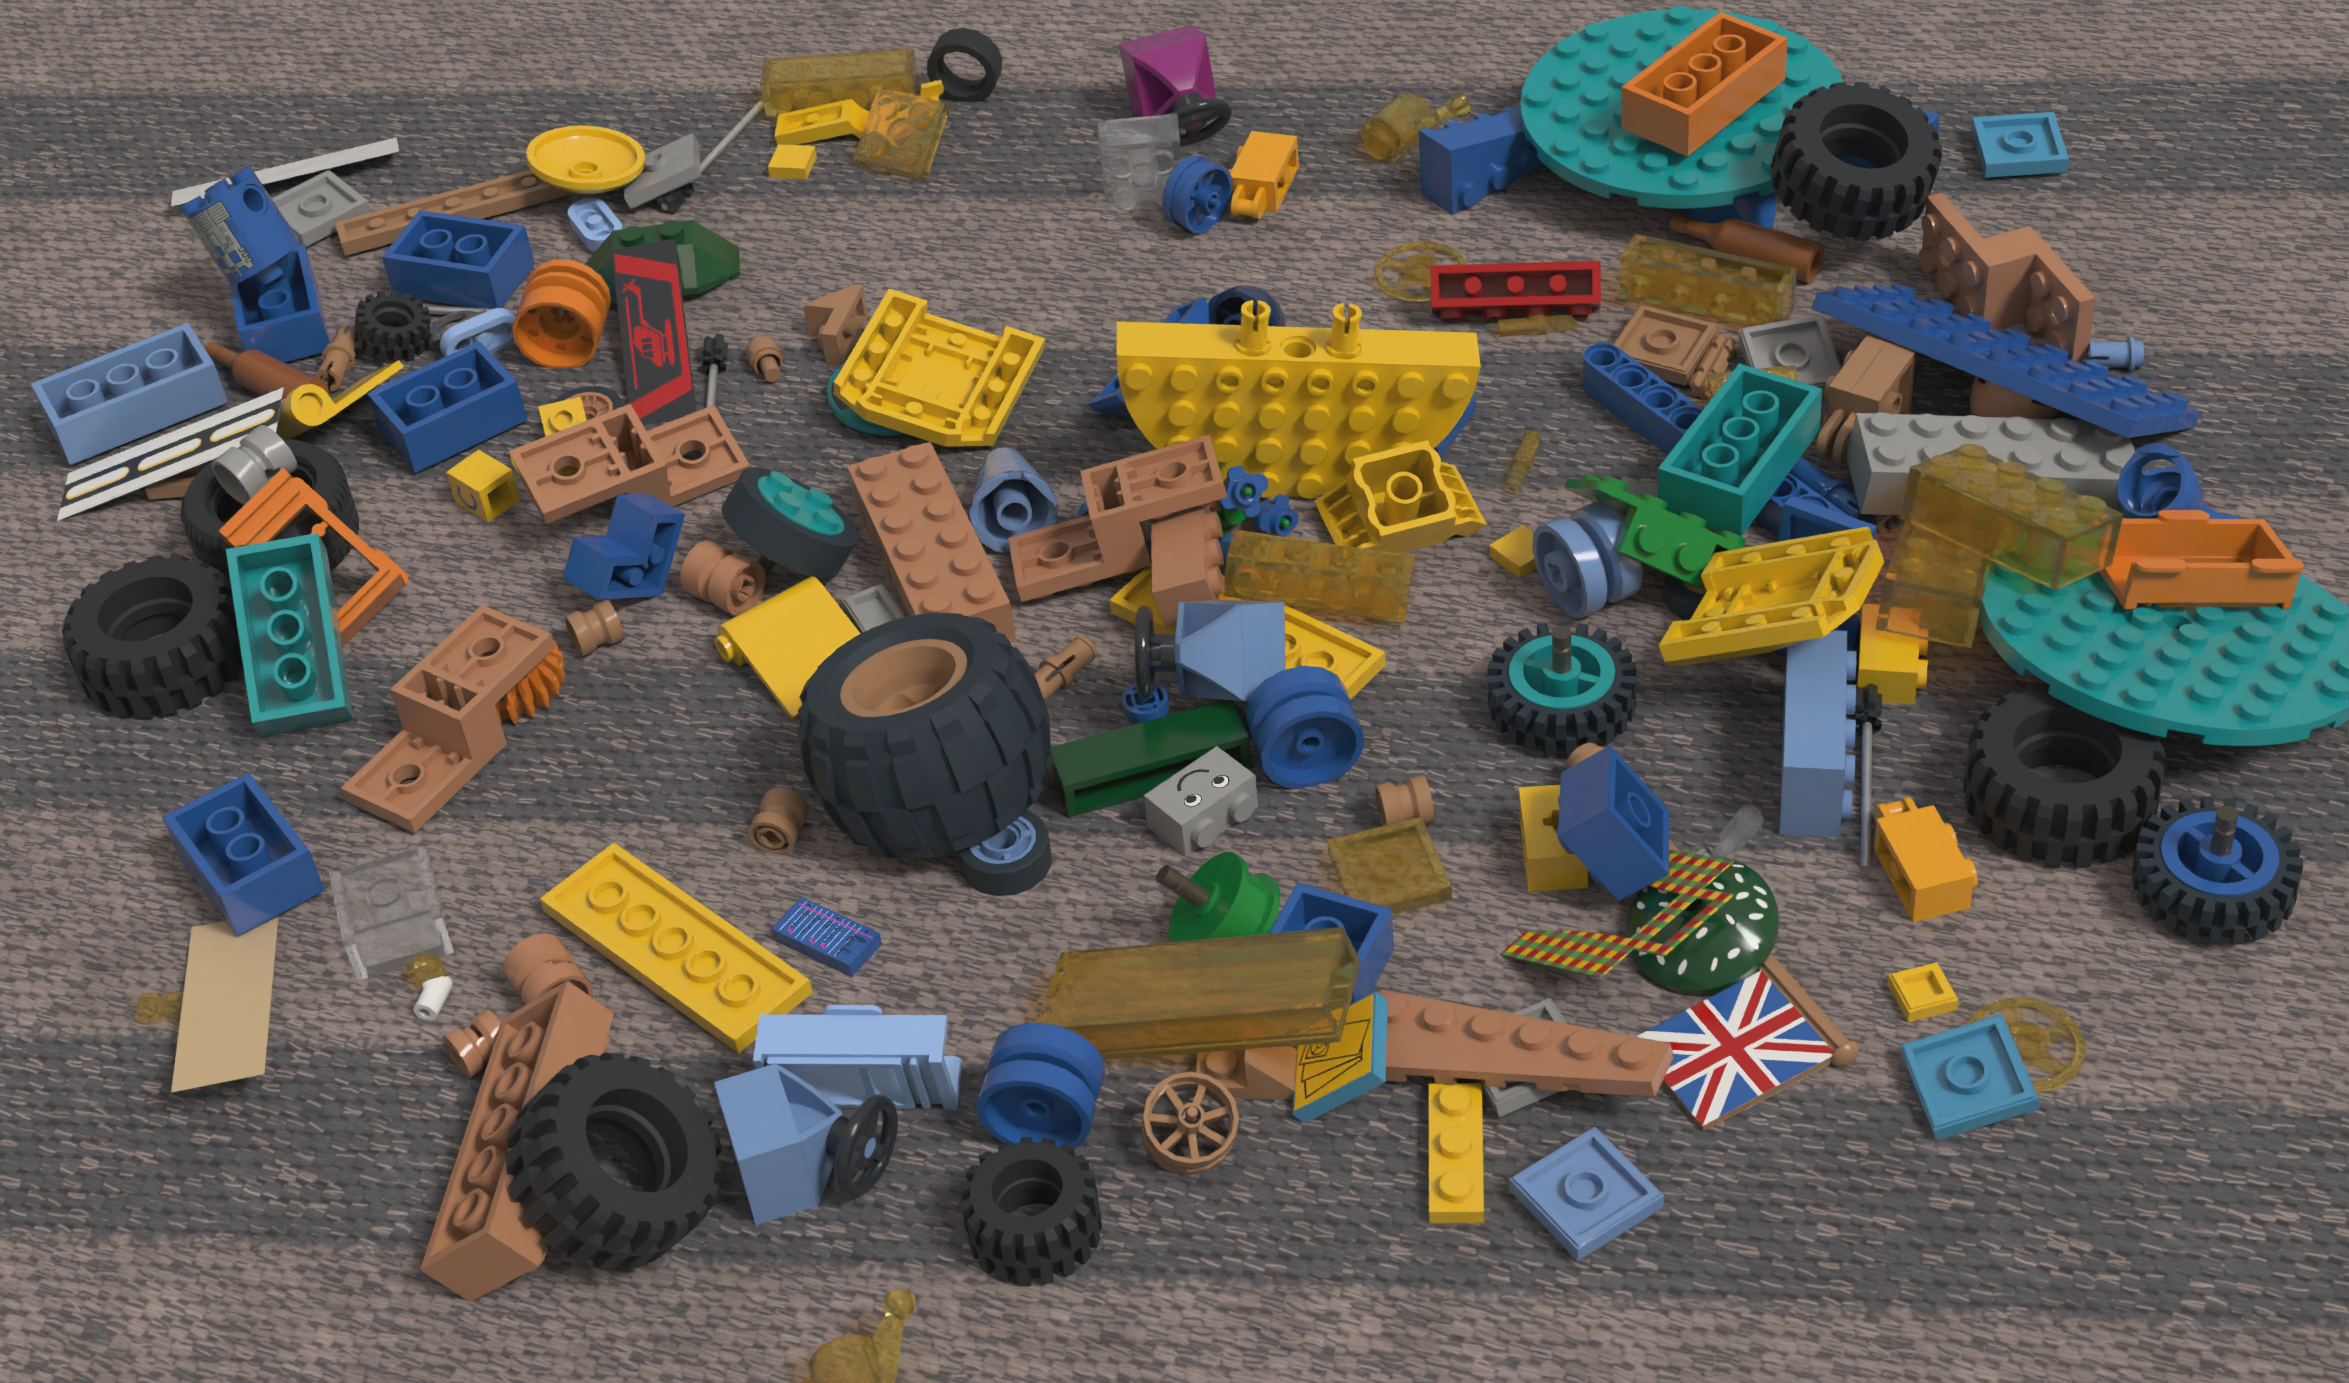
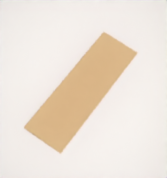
[171,915,279,1093]

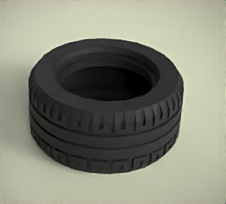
[181,439,359,584]

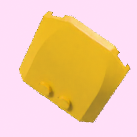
[833,289,1045,447]
[1658,526,1884,667]

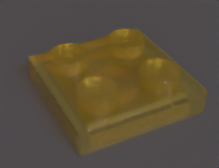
[854,87,951,179]
[1327,817,1452,914]

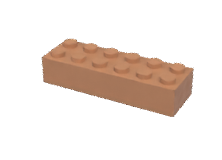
[847,442,1016,643]
[420,980,614,1302]

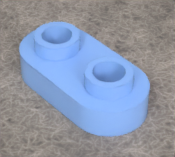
[568,198,623,252]
[440,308,515,357]

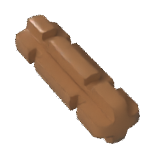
[1689,334,1736,399]

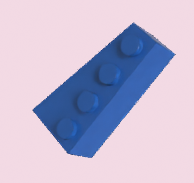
[1419,104,1544,215]

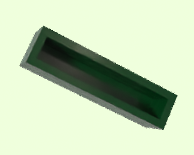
[1050,700,1252,818]

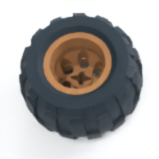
[797,613,1051,859]

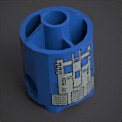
[179,166,301,286]

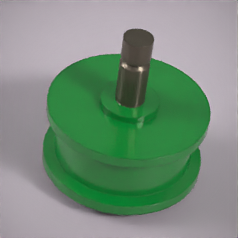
[1156,852,1281,975]

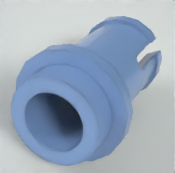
[2087,337,2144,372]

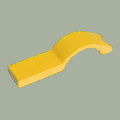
[774,80,944,145]

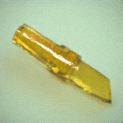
[1497,315,1580,337]
[1505,431,1541,496]

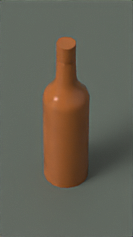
[1670,214,1824,284]
[205,342,329,400]

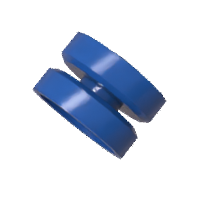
[1245,666,1364,789]
[976,1022,1105,1149]

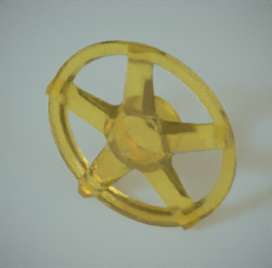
[1375,241,1467,301]
[1967,997,2086,1093]

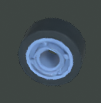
[957,809,1052,896]

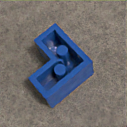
[563,494,685,600]

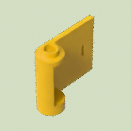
[276,360,404,439]
[714,576,860,720]

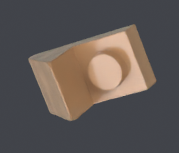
[804,284,868,366]
[1195,1022,1297,1099]

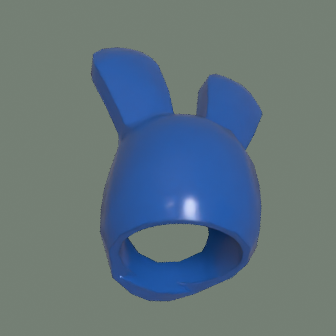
[2115,443,2239,519]

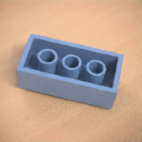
[31,323,228,465]
[1779,630,1856,837]

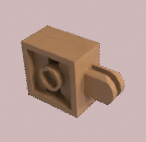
[1816,336,1916,465]

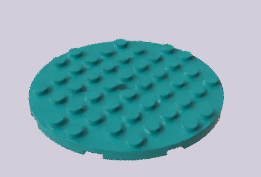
[1520,6,1844,209]
[1979,520,2349,746]

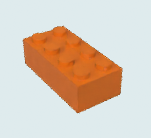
[1621,12,1788,157]

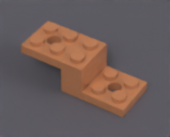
[1918,193,2096,363]
[509,404,750,524]
[1008,434,1227,602]
[340,605,555,833]

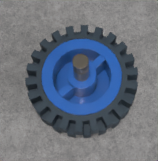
[2132,796,2303,945]

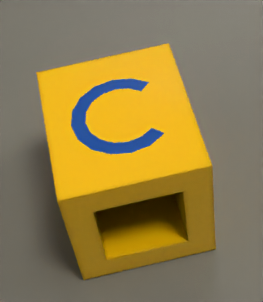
[446,450,521,523]

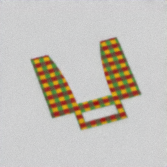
[1500,849,1734,978]

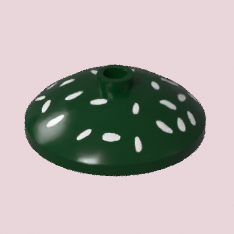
[1625,857,1779,996]

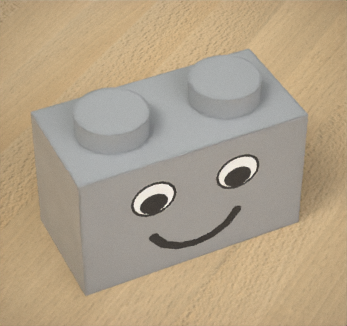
[1144,746,1258,857]

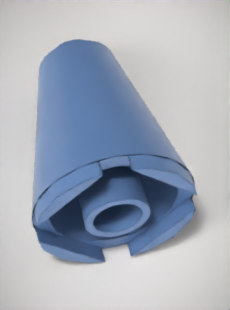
[969,447,1058,553]

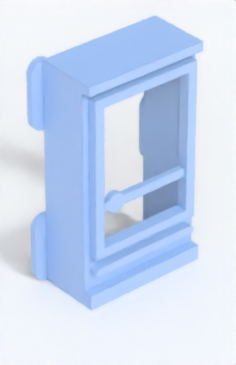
[753,1005,963,1110]

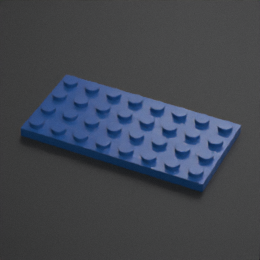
[1811,283,2201,438]

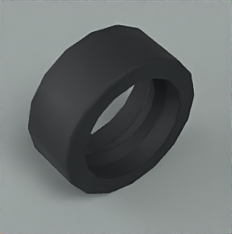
[927,28,1003,102]

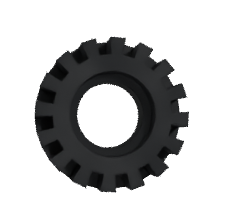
[354,290,431,363]

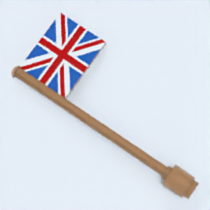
[1566,743,1859,1131]

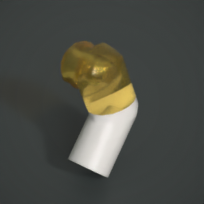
[406,953,453,1020]

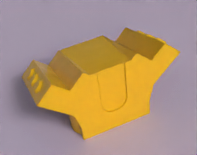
[1314,440,1487,565]

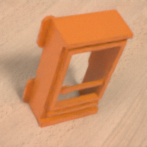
[219,468,409,647]
[2091,510,2304,609]

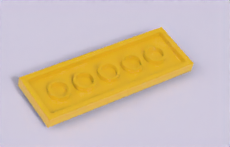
[1109,566,1386,700]
[540,843,813,1054]

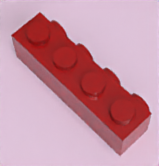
[1430,261,1601,320]

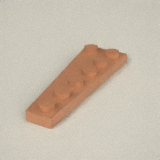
[1379,990,1674,1097]

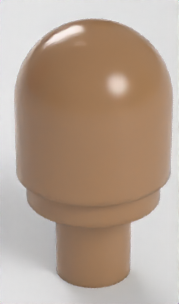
[746,335,783,382]

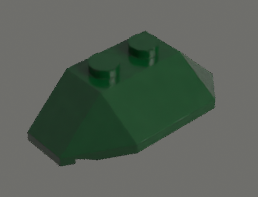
[584,220,740,304]

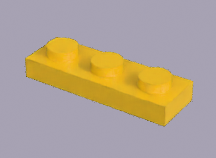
[1429,1083,1484,1223]

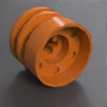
[512,259,611,368]

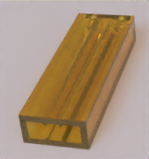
[1035,927,1361,1060]

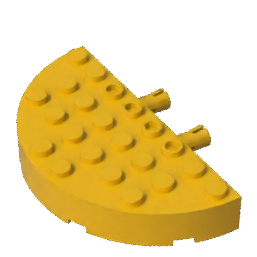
[1117,300,1481,499]

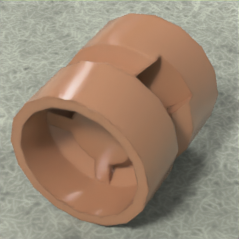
[680,540,766,616]
[504,933,593,1005]

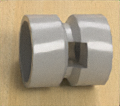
[211,425,297,506]

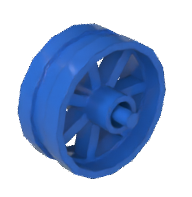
[1162,155,1233,234]

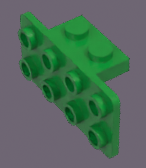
[1564,474,1746,587]

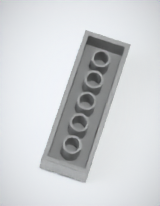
[1846,412,2142,521]

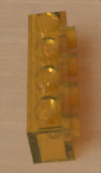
[760,49,919,117]
[1620,234,1797,327]
[1223,530,1416,623]

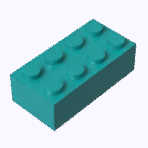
[1657,363,1822,537]
[226,533,353,737]

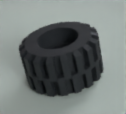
[960,1137,1102,1286]

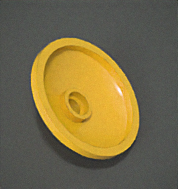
[526,126,645,195]

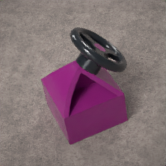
[1119,25,1232,146]

